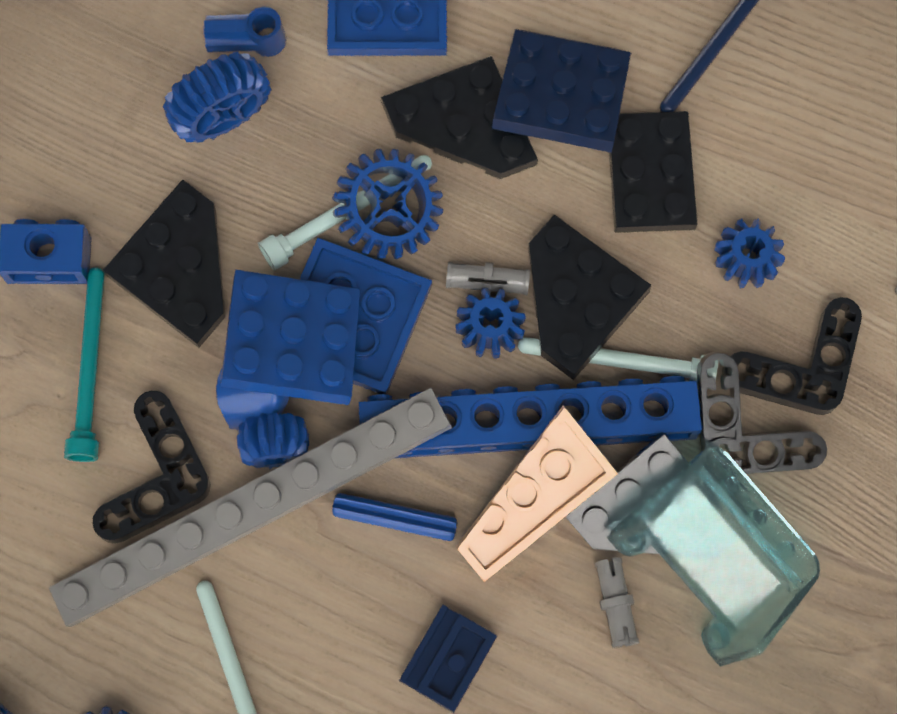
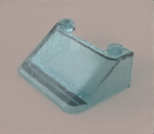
[607,447,820,667]

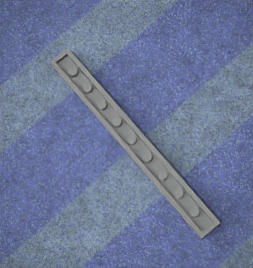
[49,388,452,627]

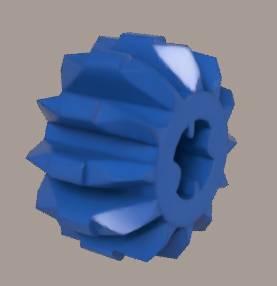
[714,218,785,289]
[456,287,526,359]
[237,412,310,469]

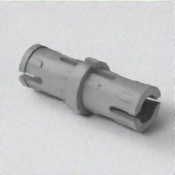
[446,262,530,296]
[595,557,639,648]

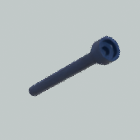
[660,0,759,112]

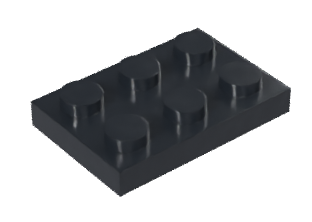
[609,111,697,233]

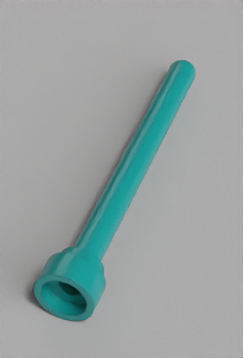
[64,267,104,462]

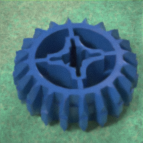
[163,52,271,143]
[332,149,443,260]

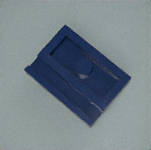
[399,604,497,714]

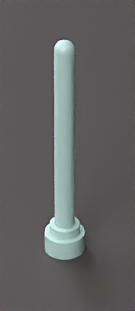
[258,155,432,271]
[518,337,718,390]
[196,581,257,714]

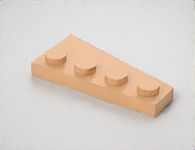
[456,406,618,582]

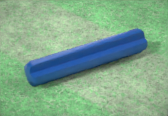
[332,493,458,541]

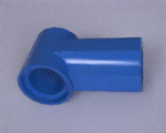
[204,7,286,57]

